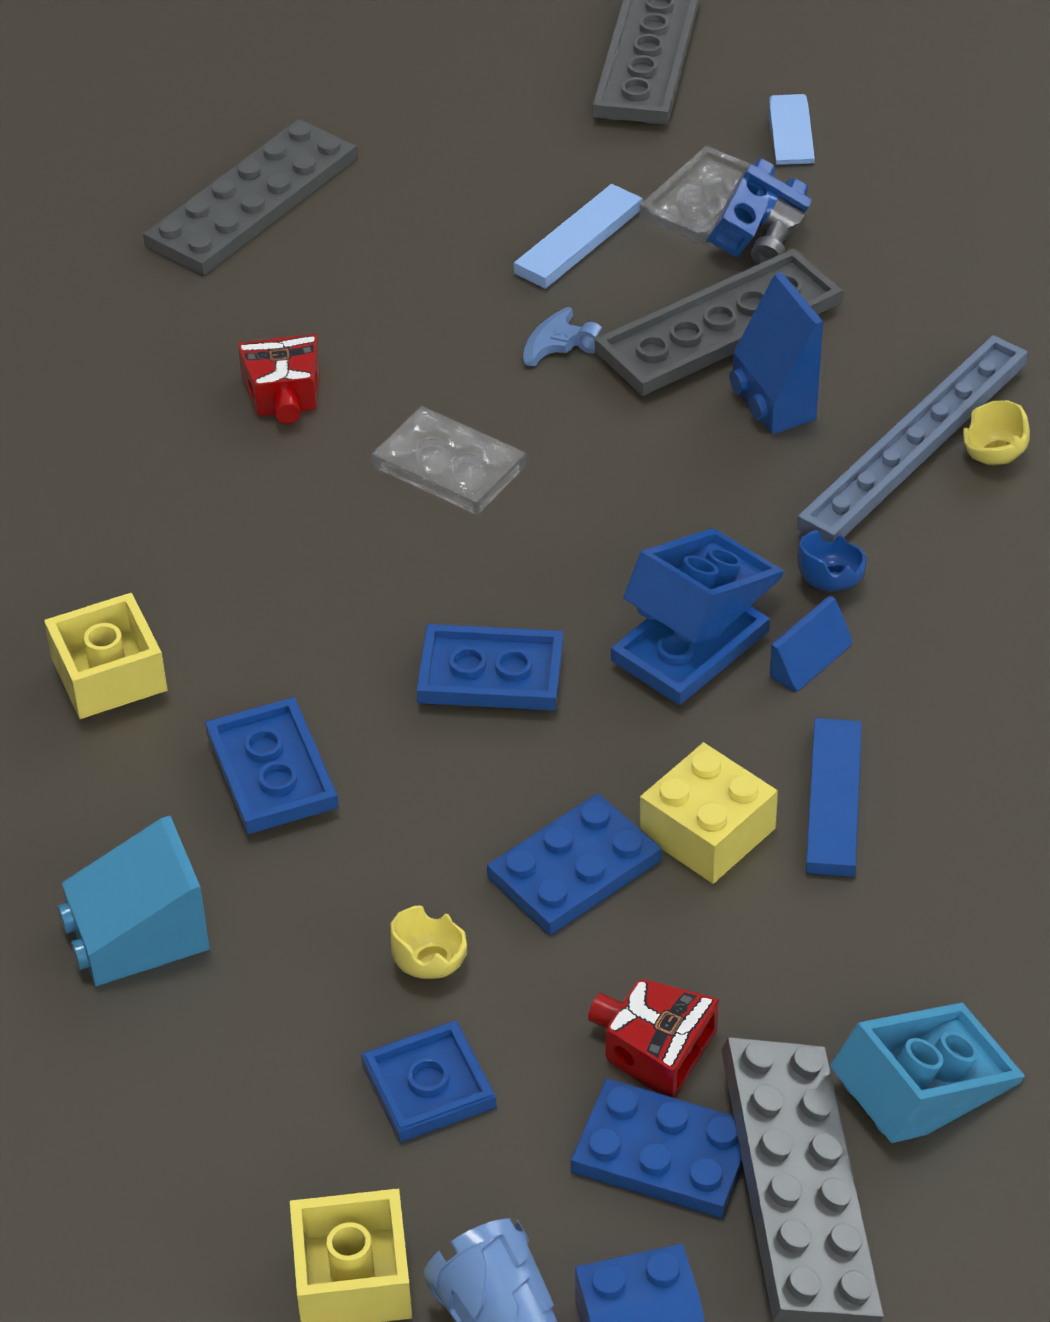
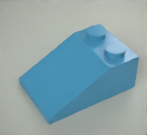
[830,1002,1025,1143]

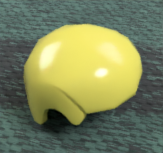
[963,400,1030,466]
[390,905,467,979]

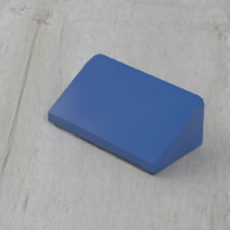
[770,596,852,692]

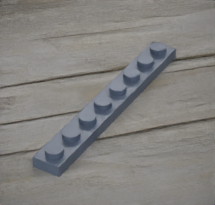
[797,335,1028,542]

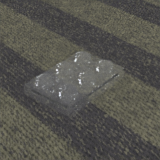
[640,146,750,245]
[372,406,527,515]

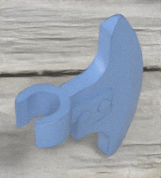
[523,307,602,366]

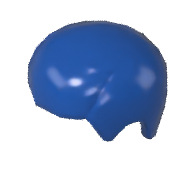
[797,530,867,592]

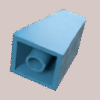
[57,816,210,987]

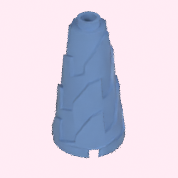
[423,1218,558,1322]

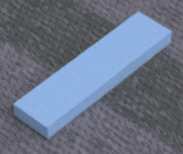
[514,184,643,289]

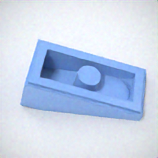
[768,94,815,165]

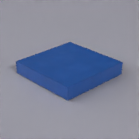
[361,1020,497,1143]

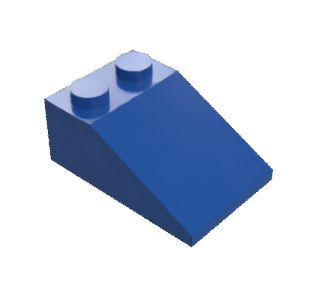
[729,272,823,434]
[623,528,784,643]
[575,1243,705,1322]

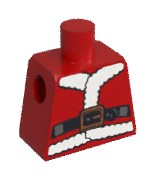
[238,333,320,424]
[588,979,719,1098]

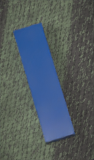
[806,718,862,877]

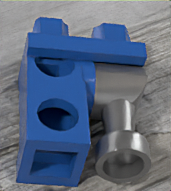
[706,158,812,265]

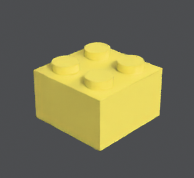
[44,592,168,719]
[640,742,778,884]
[290,1188,412,1322]

